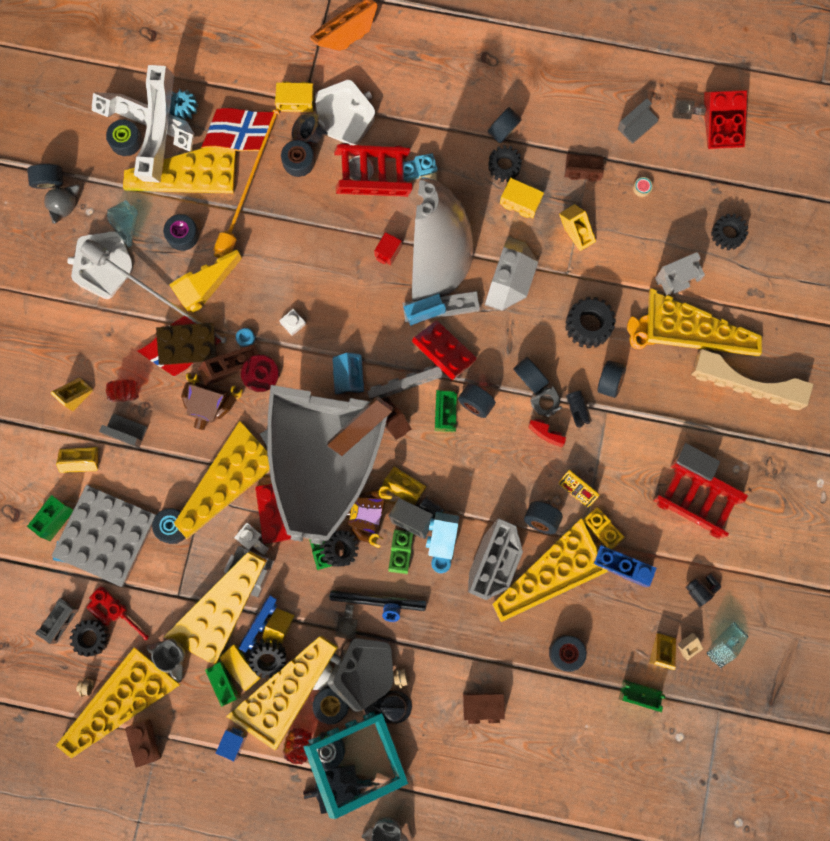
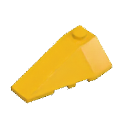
[169,250,242,313]

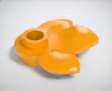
[627,315,655,349]

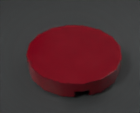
[241,355,279,392]

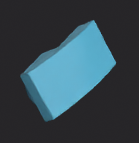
[403,153,438,182]

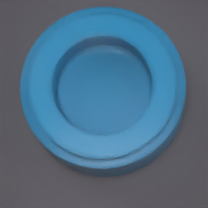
[236,328,255,348]
[431,556,451,573]

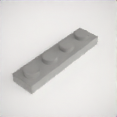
[402,291,480,323]
[367,366,442,402]

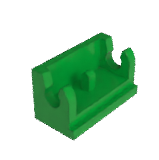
[434,390,457,432]
[27,495,74,542]
[205,662,240,707]
[619,680,665,712]

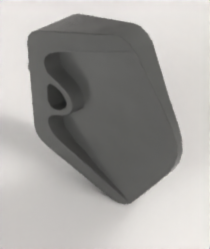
[328,639,393,712]

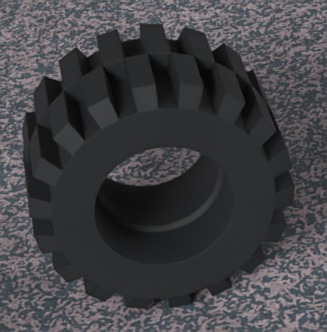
[565,297,616,348]

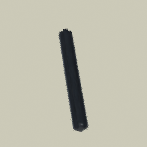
[329,590,427,611]

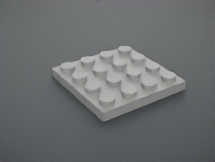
[51,485,156,587]

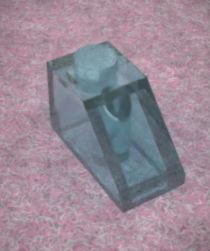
[107,200,138,247]
[706,622,749,668]

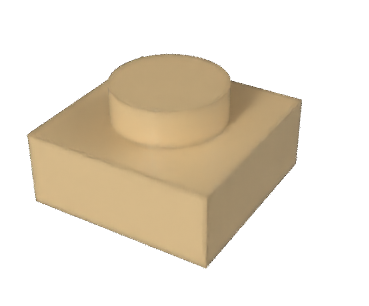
[677,633,703,661]

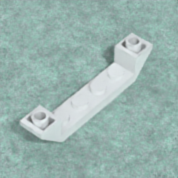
[92,92,194,151]

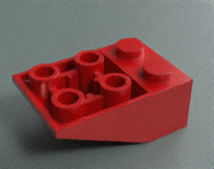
[704,90,747,149]

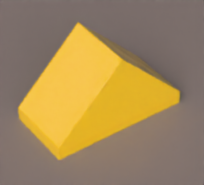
[51,377,93,411]
[262,608,295,645]
[649,633,676,670]

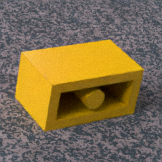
[275,81,314,112]
[500,178,544,218]

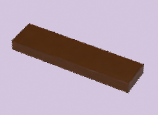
[327,396,393,456]

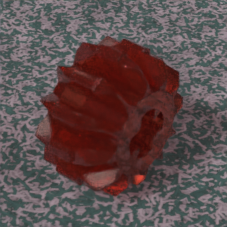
[105,379,139,402]
[283,728,312,765]

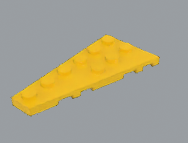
[492,518,608,622]
[164,551,267,665]

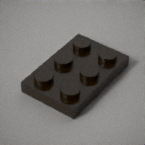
[156,323,217,366]

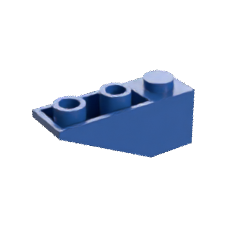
[593,545,657,587]

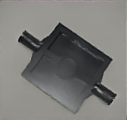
[303,764,373,814]

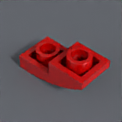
[528,419,566,448]

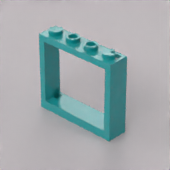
[303,711,408,819]

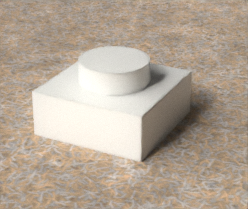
[279,309,306,336]

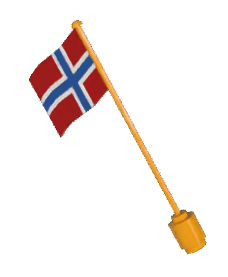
[201,108,279,258]

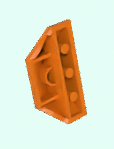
[310,0,377,51]

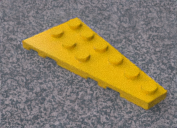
[123,147,236,193]
[647,288,762,356]
[174,421,270,539]
[226,636,338,750]
[56,647,181,758]

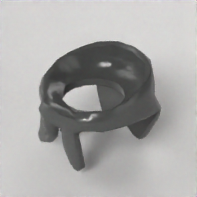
[530,385,562,417]

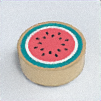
[633,177,653,197]

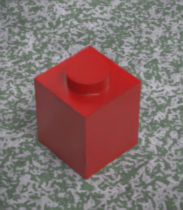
[374,232,402,265]

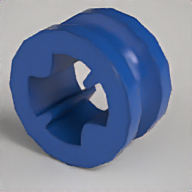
[382,603,401,622]

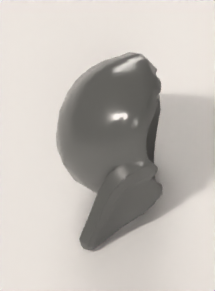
[44,184,80,224]
[146,638,185,683]
[362,817,409,841]

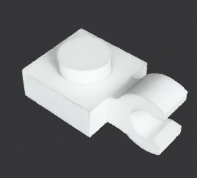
[234,523,269,555]

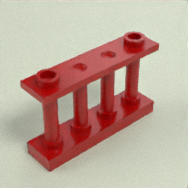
[334,143,412,197]
[653,458,748,539]

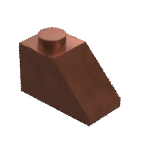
[383,397,412,440]

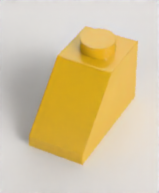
[559,204,596,251]

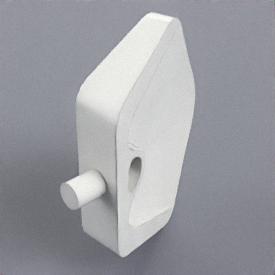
[315,80,375,145]
[68,232,132,299]

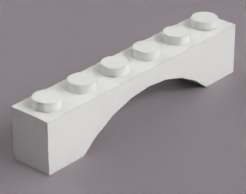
[134,65,174,183]

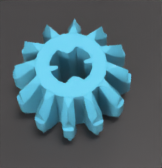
[169,88,198,120]

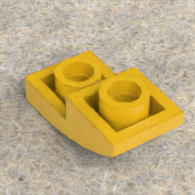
[583,507,625,550]
[219,645,261,691]

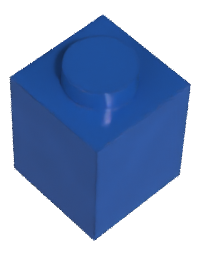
[215,727,247,762]

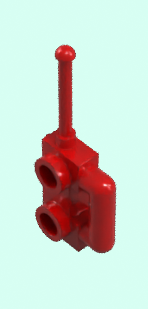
[87,586,149,640]

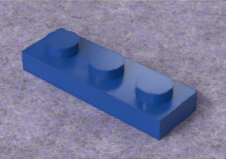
[239,594,278,652]

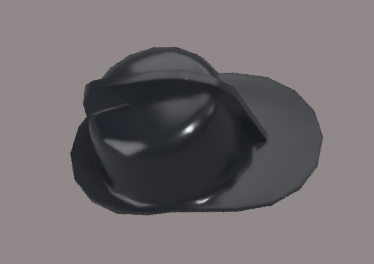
[291,113,328,143]
[364,691,412,724]

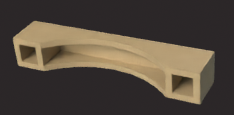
[691,349,813,410]

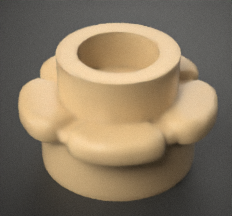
[393,668,408,688]
[76,677,94,697]

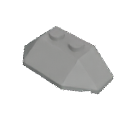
[485,237,538,311]
[468,518,523,600]

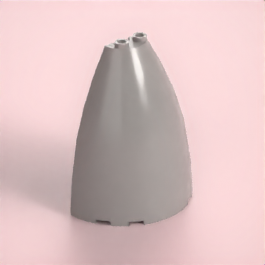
[412,177,474,301]
[268,385,387,545]

